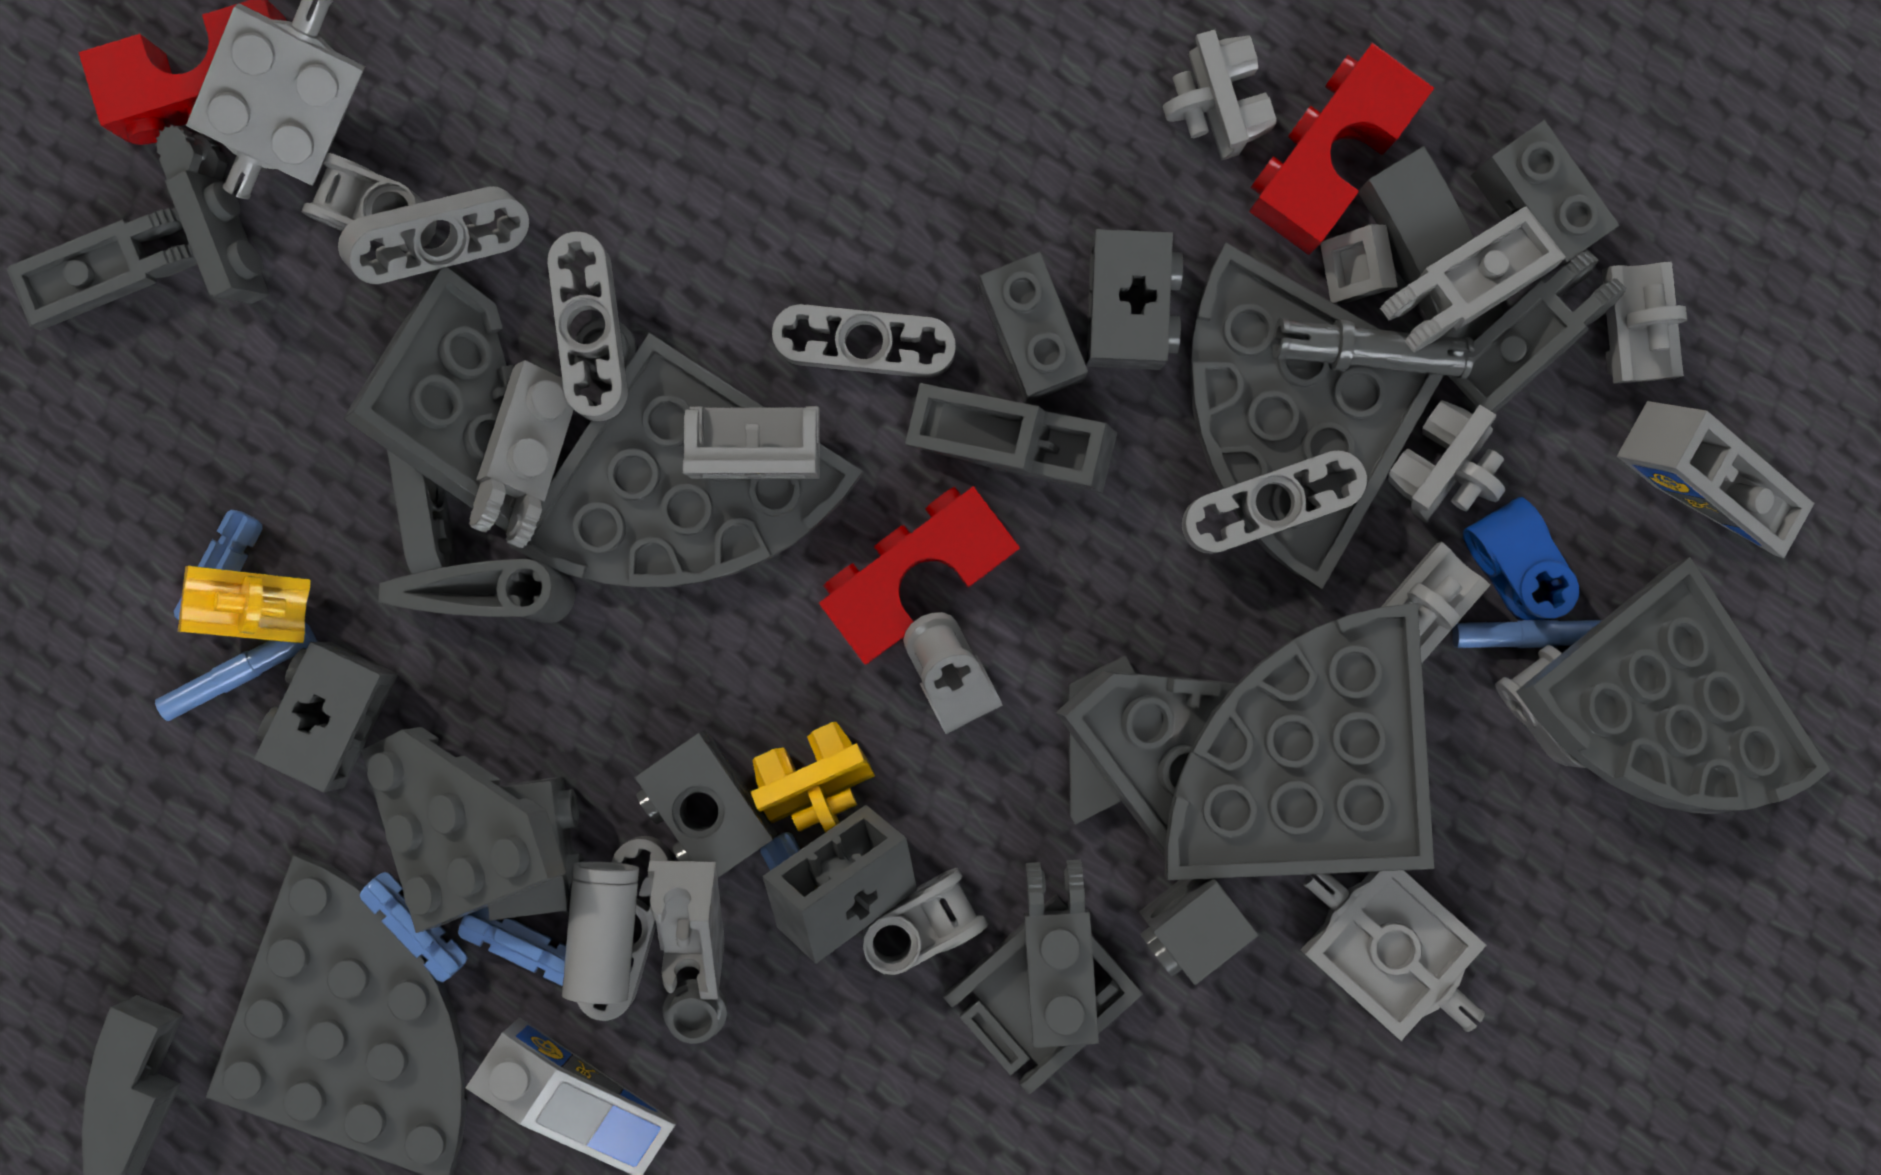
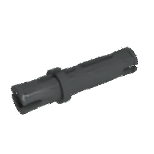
[1273,318,1475,379]

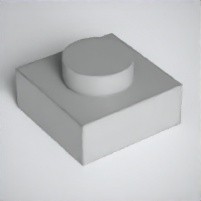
[1320,224,1398,304]

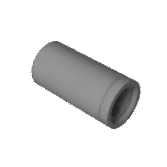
[562,862,639,1004]

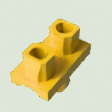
[178,566,311,643]
[751,722,875,832]

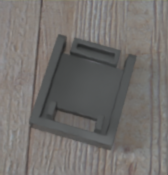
[943,894,1143,1094]

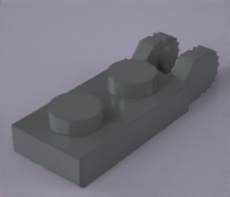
[155,125,270,304]
[6,208,197,331]
[1448,250,1627,414]
[1024,859,1099,1048]

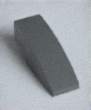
[1358,146,1504,341]
[905,383,1117,494]
[82,995,183,1175]

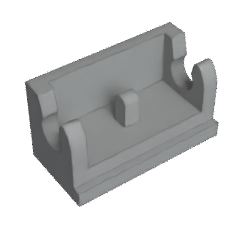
[683,406,820,479]
[648,861,725,999]

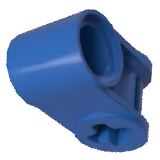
[1463,497,1579,620]

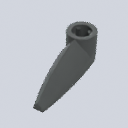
[378,559,576,624]

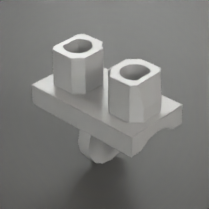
[1163,29,1276,161]
[1602,262,1688,384]
[1388,400,1505,523]
[1381,542,1491,663]

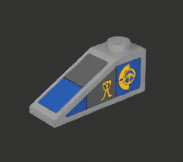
[1617,401,1815,558]
[466,1017,677,1175]

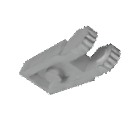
[1380,206,1566,353]
[469,360,574,548]

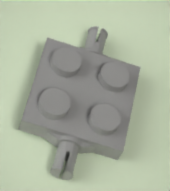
[186,0,366,200]
[1301,870,1486,1041]

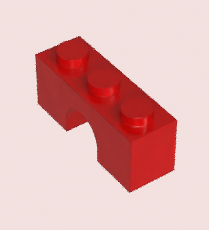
[78,0,286,145]
[1249,43,1434,255]
[819,486,1020,665]

